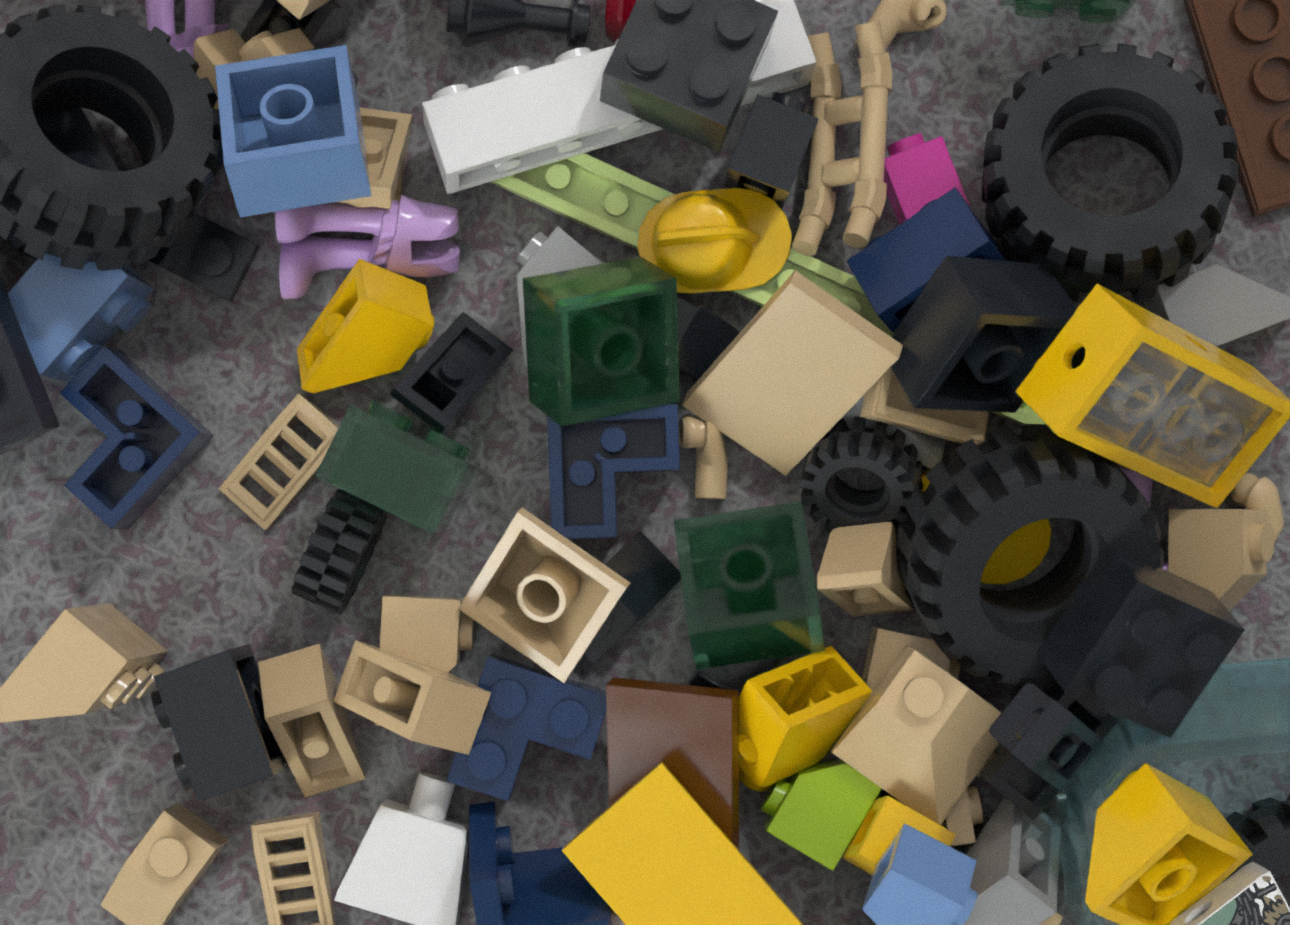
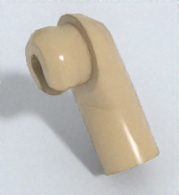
[854,0,947,52]
[678,414,728,500]
[1231,473,1284,543]

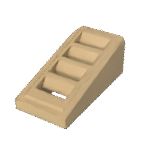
[218,393,351,531]
[250,811,336,925]

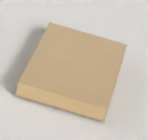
[682,270,903,476]

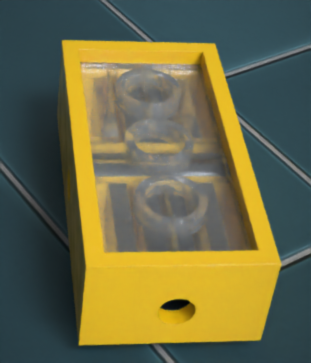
[1015,284,1290,508]

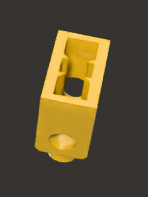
[739,646,873,792]

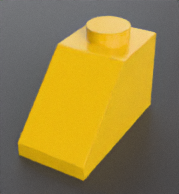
[297,259,434,394]

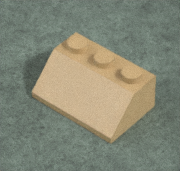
[0,603,168,723]

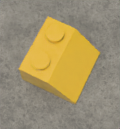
[1085,763,1253,925]

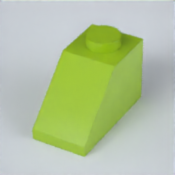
[760,758,882,871]

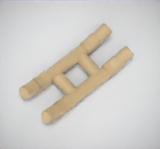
[792,20,893,256]

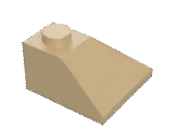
[458,507,630,683]
[831,646,1001,825]

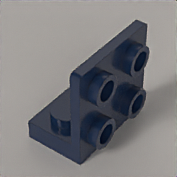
[469,802,612,925]

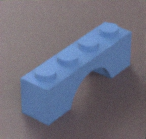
[862,823,978,925]

